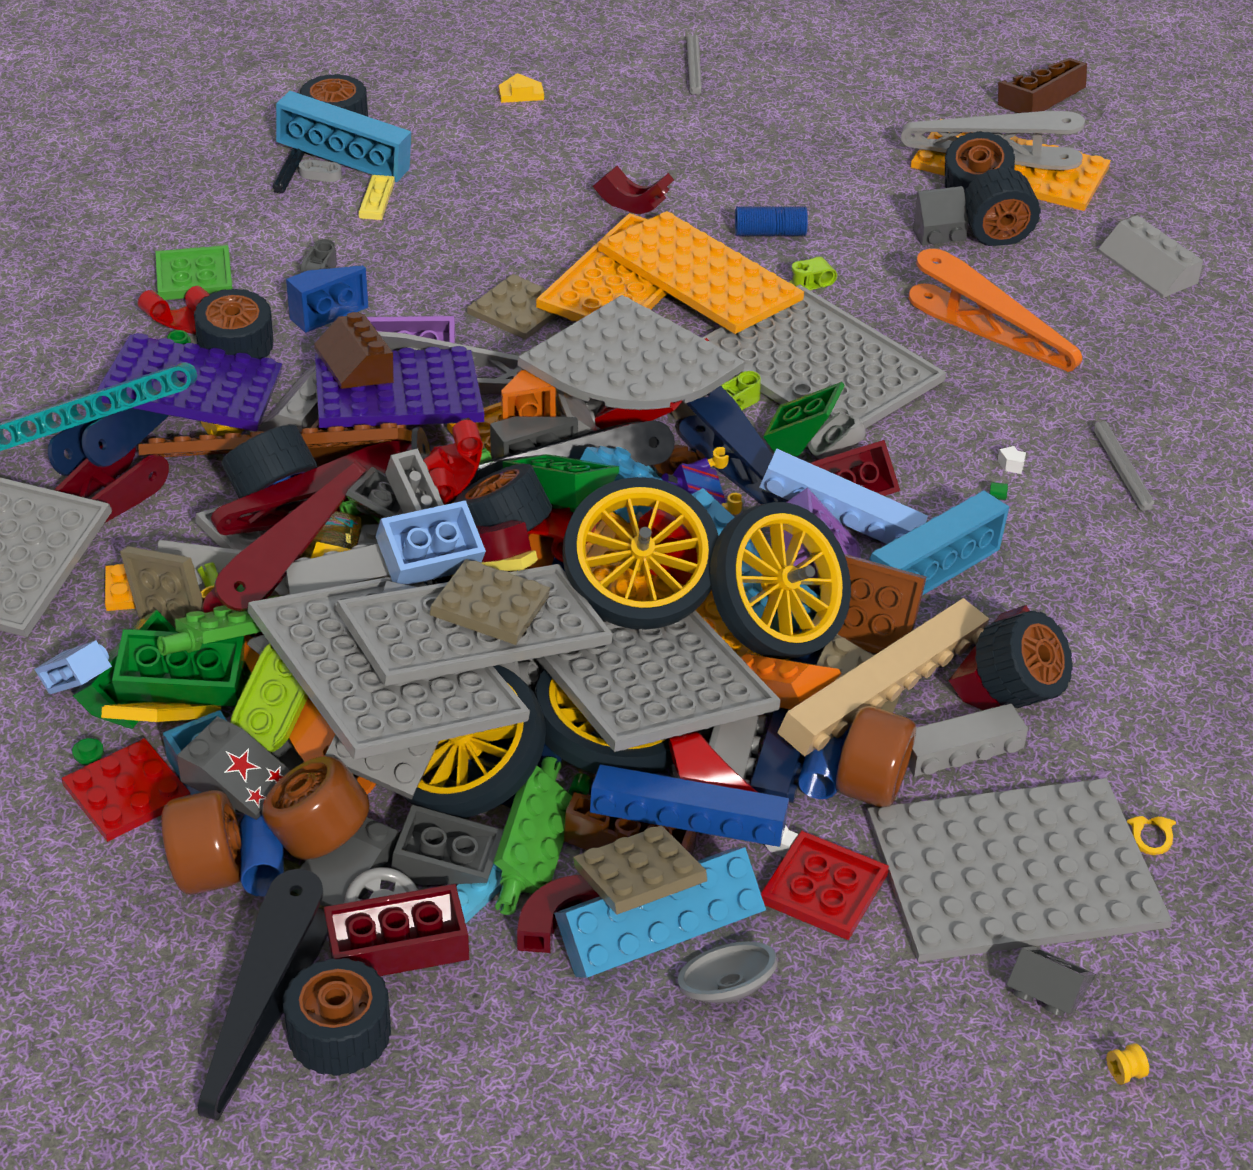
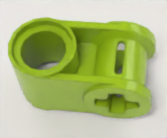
[790,257,837,290]
[721,371,761,410]

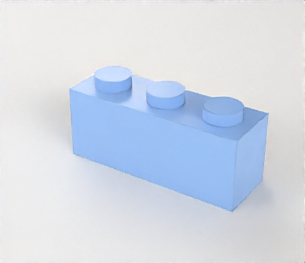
[34,640,112,694]

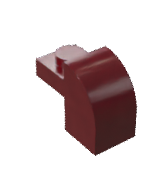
[476,520,531,562]

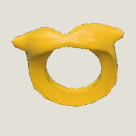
[1127,816,1176,855]

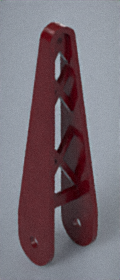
[211,441,412,535]
[54,445,169,523]
[202,460,367,613]

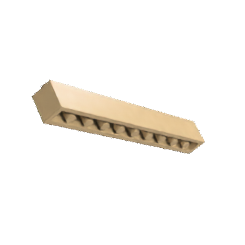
[777,598,990,756]

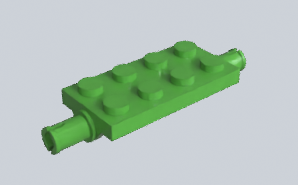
[157,595,283,656]
[493,757,572,915]

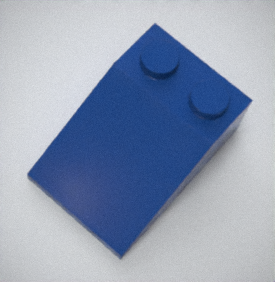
[286,265,369,333]

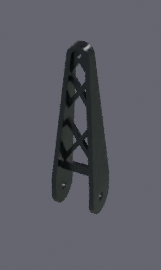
[478,421,675,480]
[198,869,328,1120]

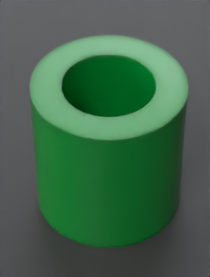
[989,482,1008,500]
[569,773,592,796]

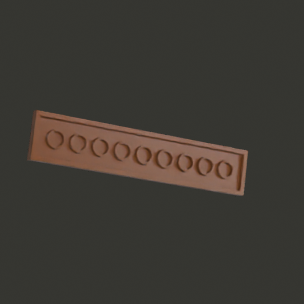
[138,423,412,458]

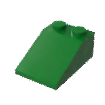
[763,382,845,457]

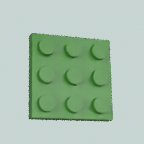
[155,245,233,300]

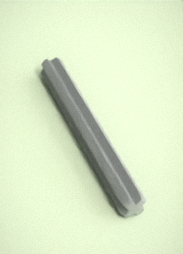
[687,34,702,95]
[1094,421,1155,511]

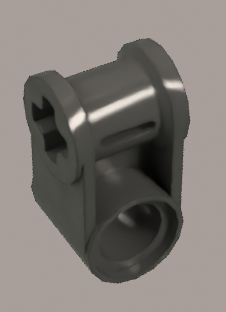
[300,239,337,273]

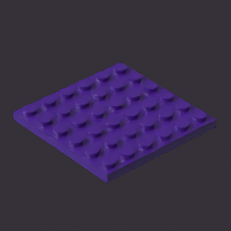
[96,333,282,432]
[315,346,484,428]

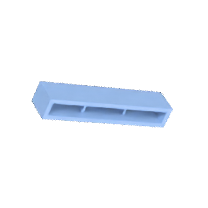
[759,449,928,544]

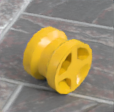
[1106,1043,1149,1085]

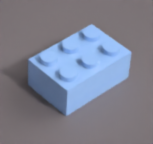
[376,500,486,585]

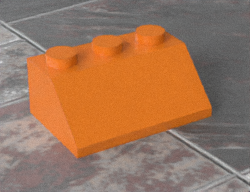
[501,370,556,420]
[740,653,841,709]

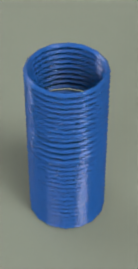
[735,206,808,237]
[798,726,851,799]
[240,814,284,897]

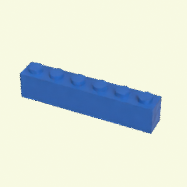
[590,765,789,847]

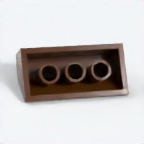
[314,312,394,389]

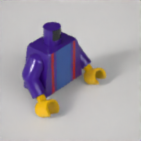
[661,447,742,515]

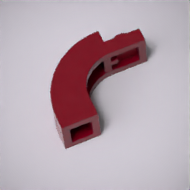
[592,165,674,214]
[517,875,599,953]

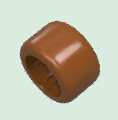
[836,706,916,807]
[262,756,370,860]
[162,790,241,895]

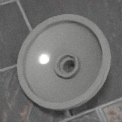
[678,941,778,1004]

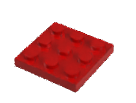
[61,738,191,842]
[761,830,889,940]

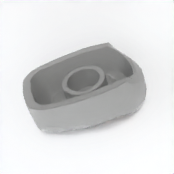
[808,412,866,460]

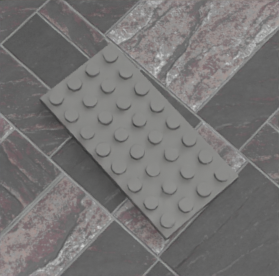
[336,564,613,686]

